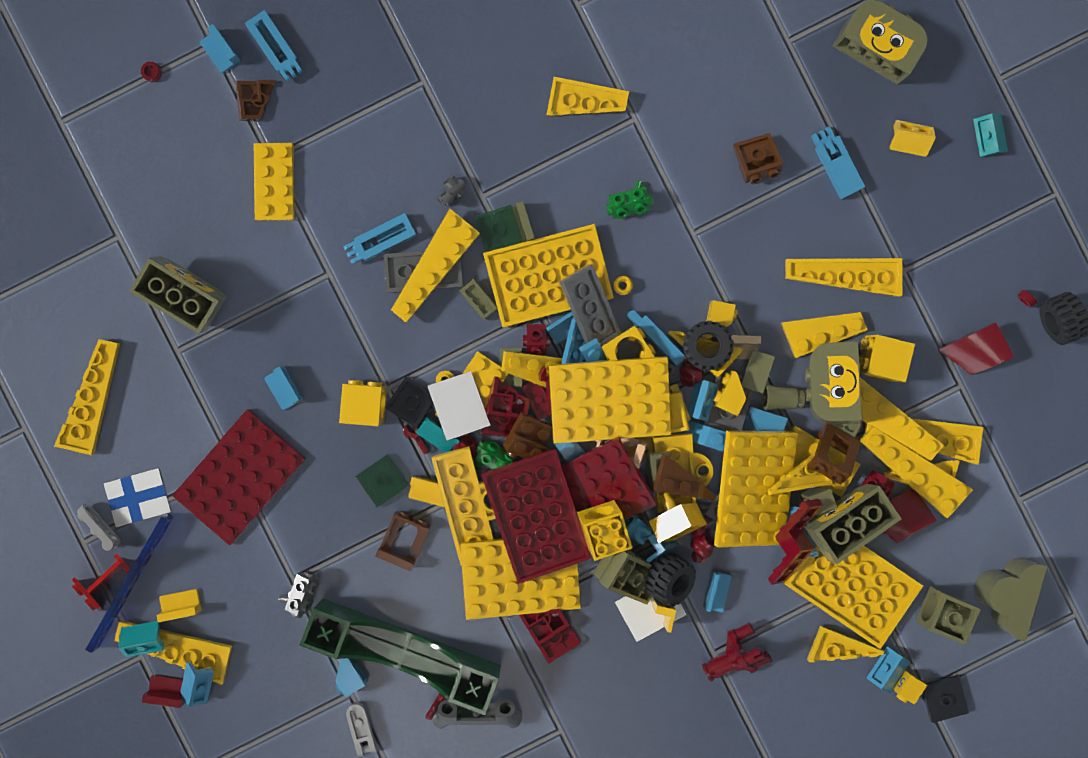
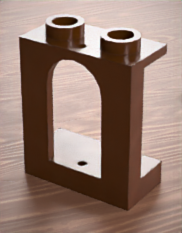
[807,424,861,485]
[375,510,431,571]

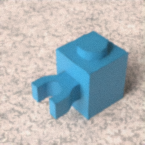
[624,515,652,545]

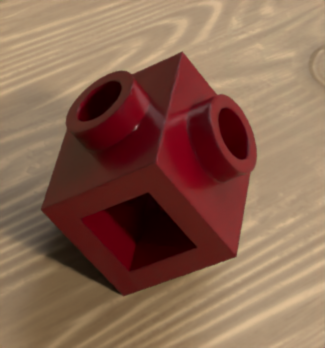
[523,324,550,355]
[862,470,895,498]

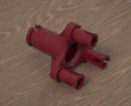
[702,622,772,682]

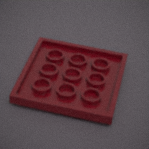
[561,436,657,520]

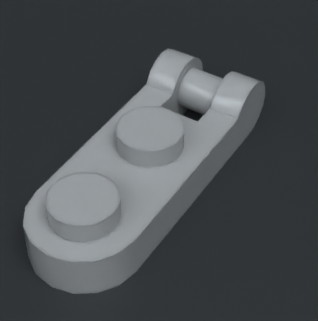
[77,504,121,551]
[346,702,378,757]

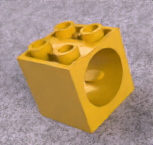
[601,326,656,360]
[859,335,915,382]
[339,380,387,426]
[577,500,632,561]

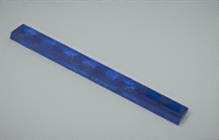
[85,513,174,653]

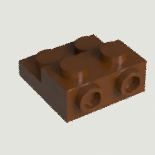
[733,133,784,184]
[503,412,553,459]

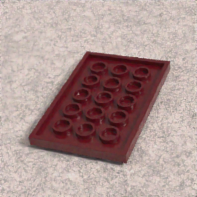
[172,409,306,546]
[481,448,592,584]

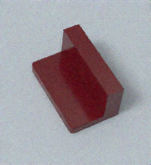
[142,674,186,708]

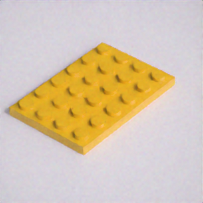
[483,224,614,328]
[549,356,671,444]
[714,431,798,547]
[460,538,581,620]
[784,540,923,649]

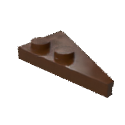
[653,453,717,501]

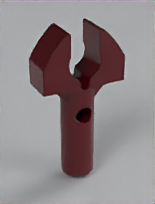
[538,366,551,402]
[403,424,430,454]
[425,692,445,720]

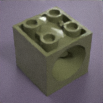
[916,586,981,645]

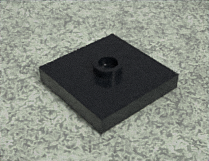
[385,376,434,429]
[922,675,969,723]

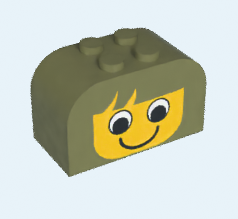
[832,0,927,85]
[129,256,227,334]
[805,342,862,425]
[805,484,901,565]

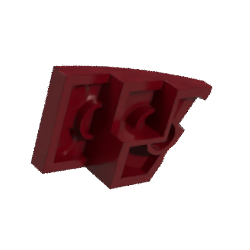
[938,322,1014,375]
[482,376,530,438]
[883,489,937,543]
[519,609,581,664]

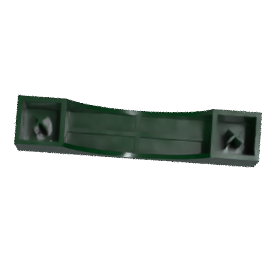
[299,598,501,715]

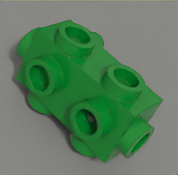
[606,181,654,219]
[474,439,519,469]

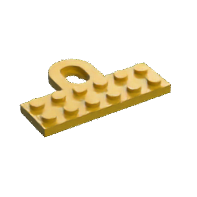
[431,447,496,566]

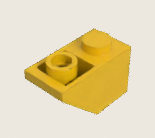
[713,371,746,416]

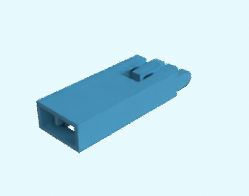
[245,10,303,82]
[811,126,865,200]
[343,213,417,264]
[627,310,686,366]

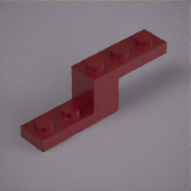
[768,499,823,585]

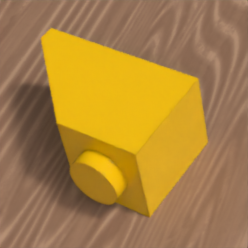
[703,300,737,339]

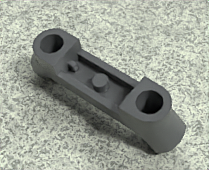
[432,699,522,729]

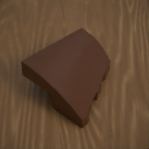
[236,80,276,121]

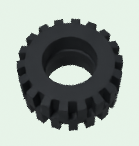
[1039,292,1088,345]
[683,321,734,370]
[645,552,696,607]

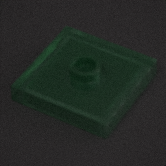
[475,204,523,252]
[355,454,409,507]

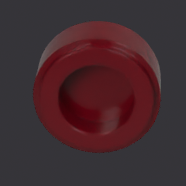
[141,62,162,82]
[1017,290,1037,308]

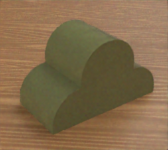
[593,549,653,605]
[975,558,1047,642]

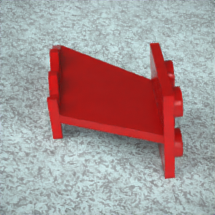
[72,554,131,612]

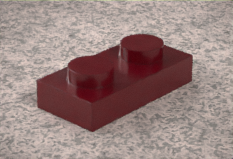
[521,382,552,420]

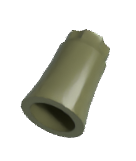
[761,384,805,411]

